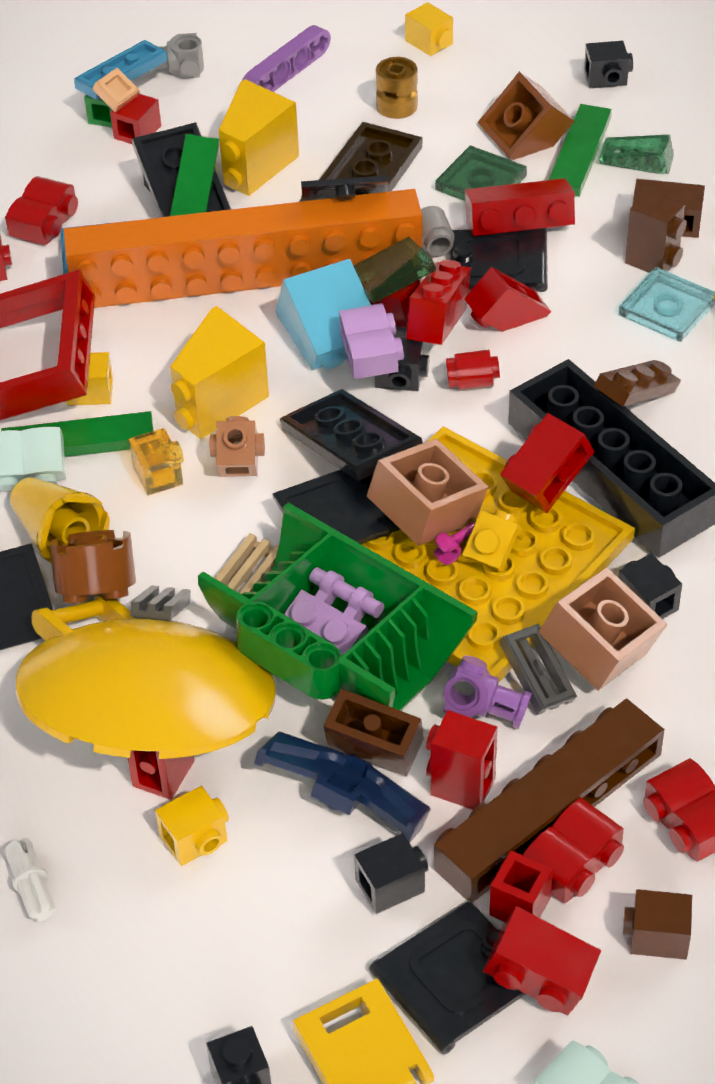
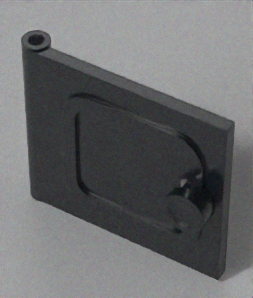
[299,175,389,202]
[451,228,548,292]
[272,469,401,544]
[0,543,53,651]
[369,901,526,1055]

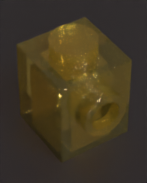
[128,428,184,496]

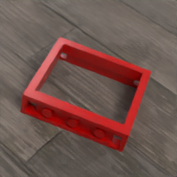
[0,269,95,420]

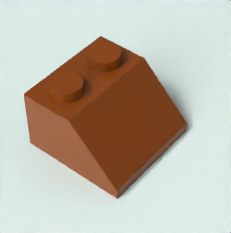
[478,71,574,160]

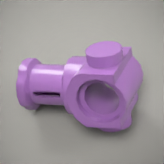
[443,655,532,729]

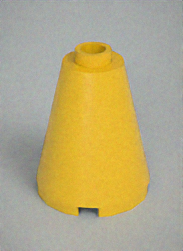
[10,477,110,564]

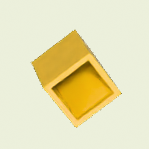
[218,79,299,196]
[170,306,269,440]

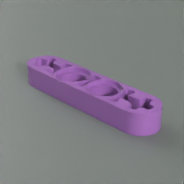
[242,25,331,92]

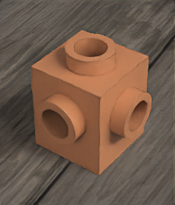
[209,416,265,477]

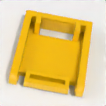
[293,978,434,1084]

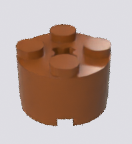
[49,530,136,603]

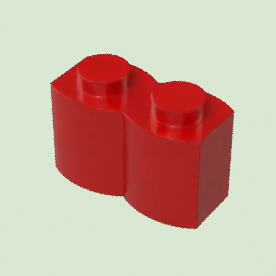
[5,176,78,245]
[643,758,715,862]
[523,798,624,904]

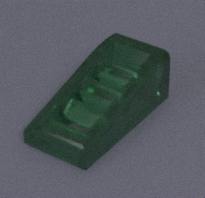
[599,134,674,174]

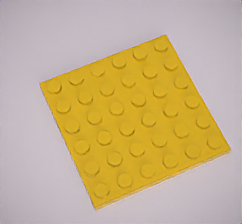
[361,426,635,683]

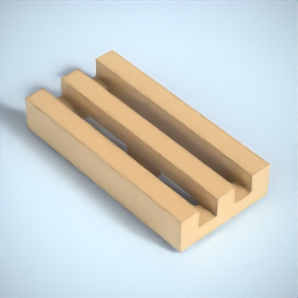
[215,533,279,594]

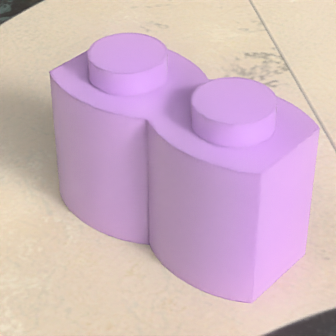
[339,303,404,379]

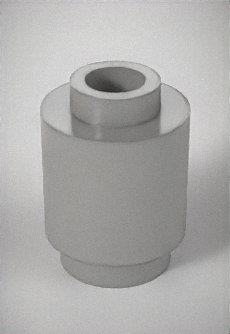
[421,206,454,257]

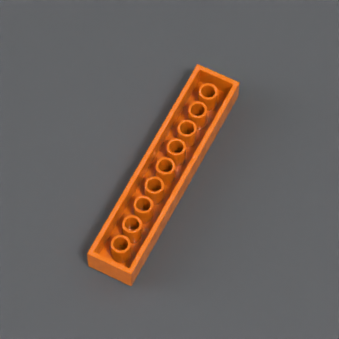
[64,189,423,308]

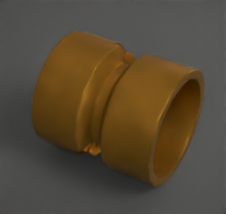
[375,56,418,119]

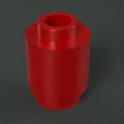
[446,350,500,390]

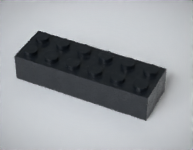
[508,359,715,558]

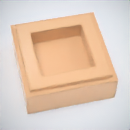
[92,68,140,112]

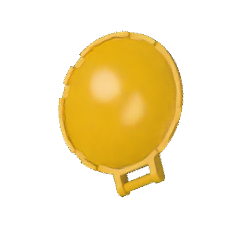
[16,594,276,759]

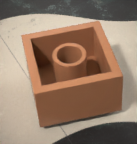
[367,439,489,546]
[538,567,668,691]

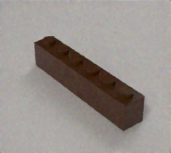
[434,698,665,903]

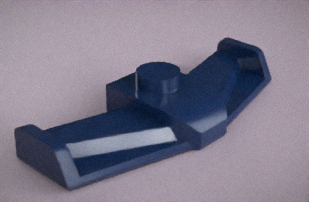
[254,731,431,843]

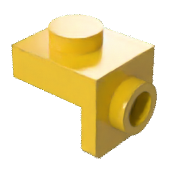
[462,510,525,572]

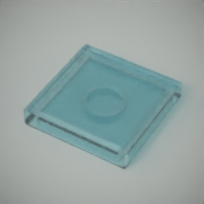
[619,267,715,342]

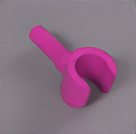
[434,523,475,565]

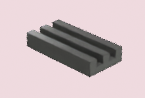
[130,585,191,621]
[499,624,577,715]

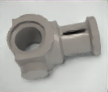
[147,33,204,79]

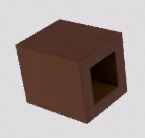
[623,889,692,960]

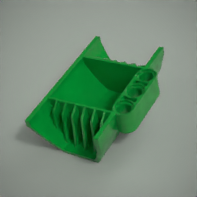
[198,503,478,711]

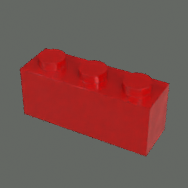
[465,178,575,236]
[406,260,471,345]

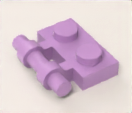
[284,567,384,656]

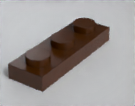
[594,360,681,407]

